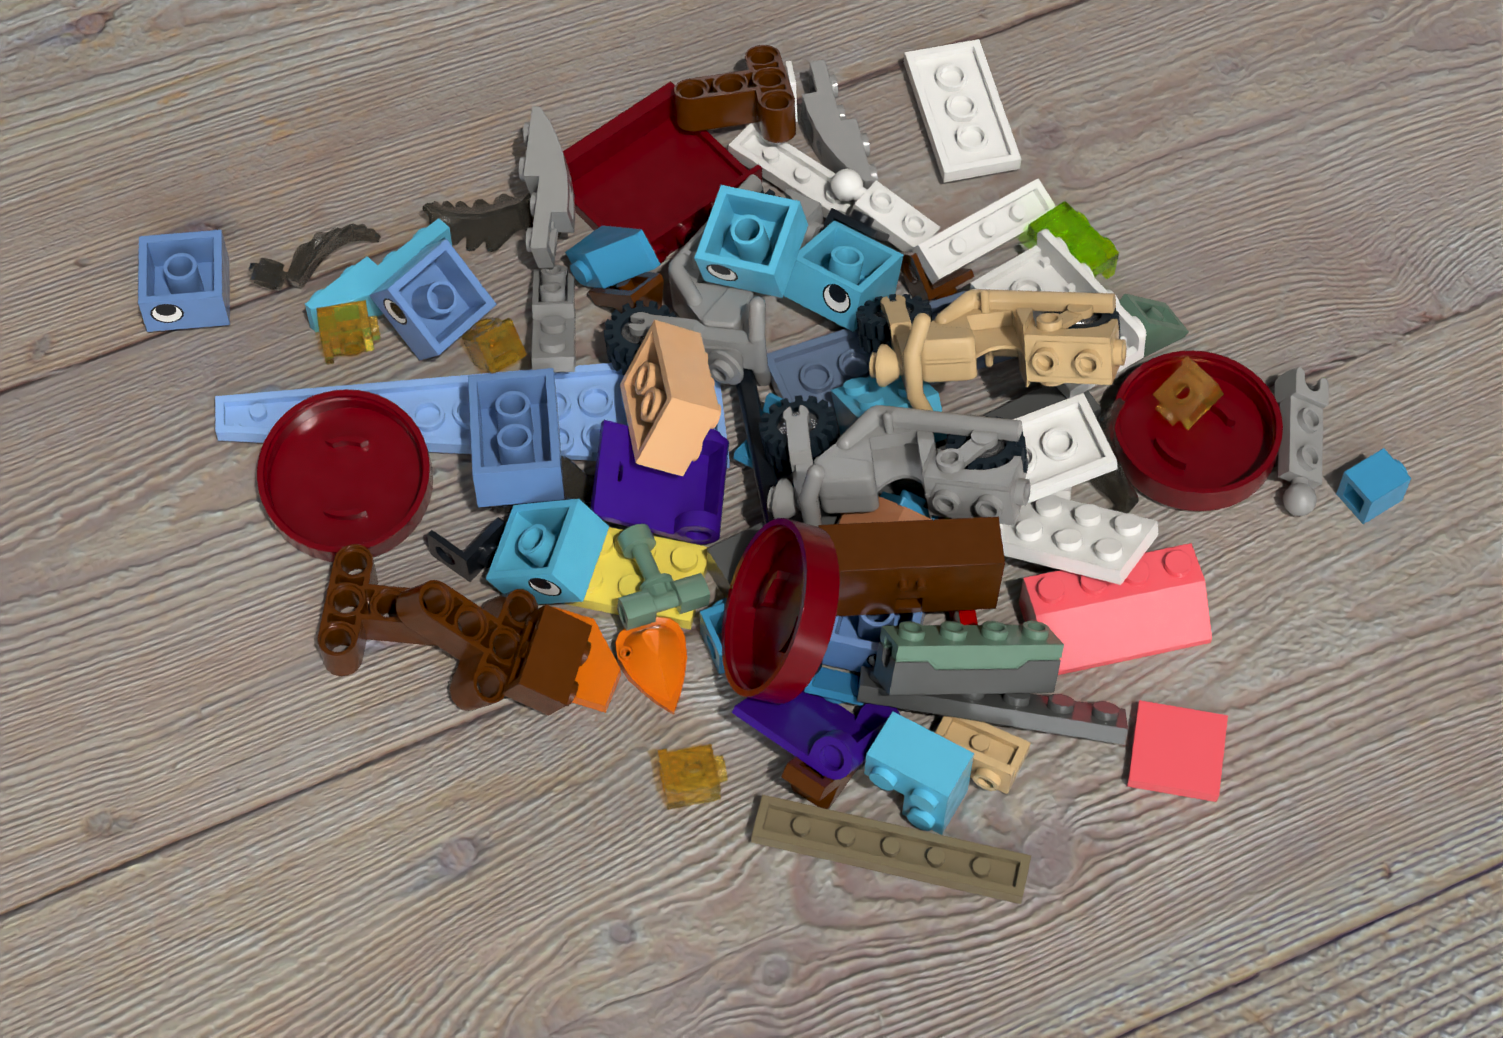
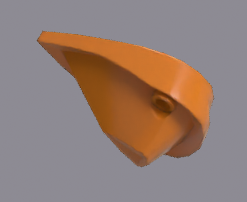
[615,617,687,715]

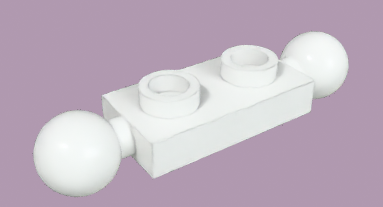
[831,169,940,253]

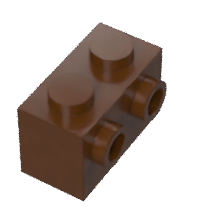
[502,604,592,716]

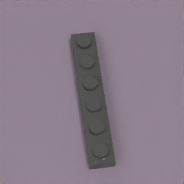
[857,666,1128,745]

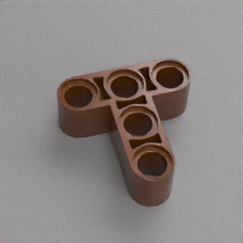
[674,45,796,143]
[318,544,437,676]
[396,580,538,711]

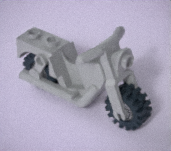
[604,174,824,386]
[759,395,1031,527]

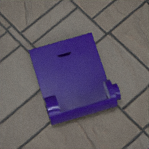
[591,419,729,544]
[732,689,900,780]

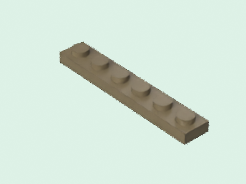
[751,794,1031,904]

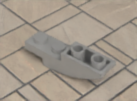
[801,60,878,189]
[519,106,575,268]
[531,265,576,372]

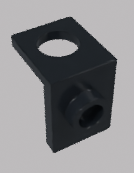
[820,208,890,242]
[427,517,505,582]

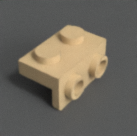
[934,716,1031,794]

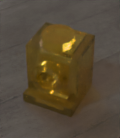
[316,300,381,365]
[461,317,527,374]
[1153,356,1223,430]
[658,744,728,810]

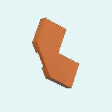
[553,607,621,713]

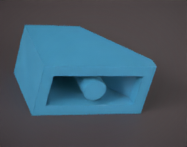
[565,226,661,289]

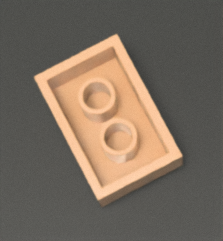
[620,319,721,476]

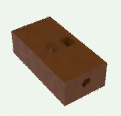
[818,517,1005,616]

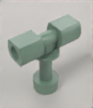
[617,524,710,630]

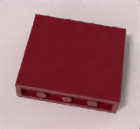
[563,81,762,264]

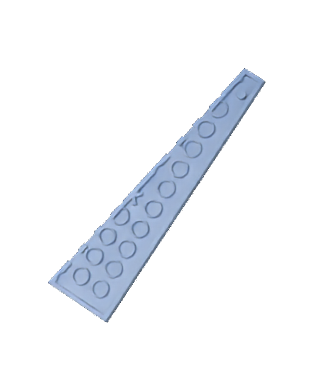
[215,363,730,468]

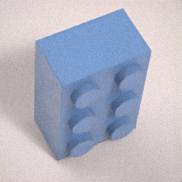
[468,368,565,507]

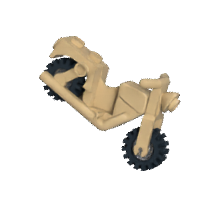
[856,289,1127,411]

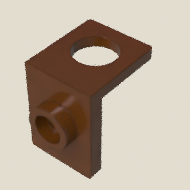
[899,252,975,300]

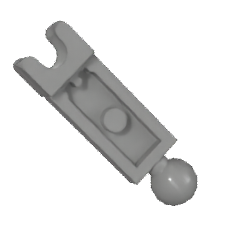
[1275,367,1329,516]

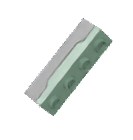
[873,621,1064,695]

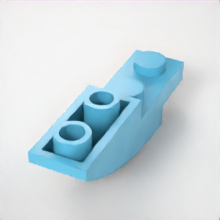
[305,218,452,332]

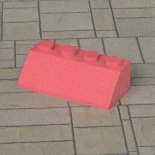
[1019,543,1212,675]

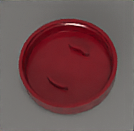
[1109,350,1283,511]
[257,389,433,562]
[722,518,840,704]

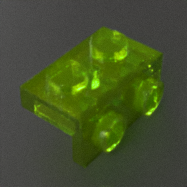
[1027,201,1119,279]

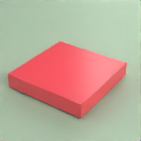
[1127,700,1228,802]

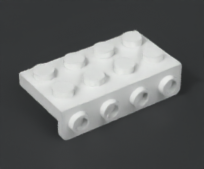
[970,229,1147,399]

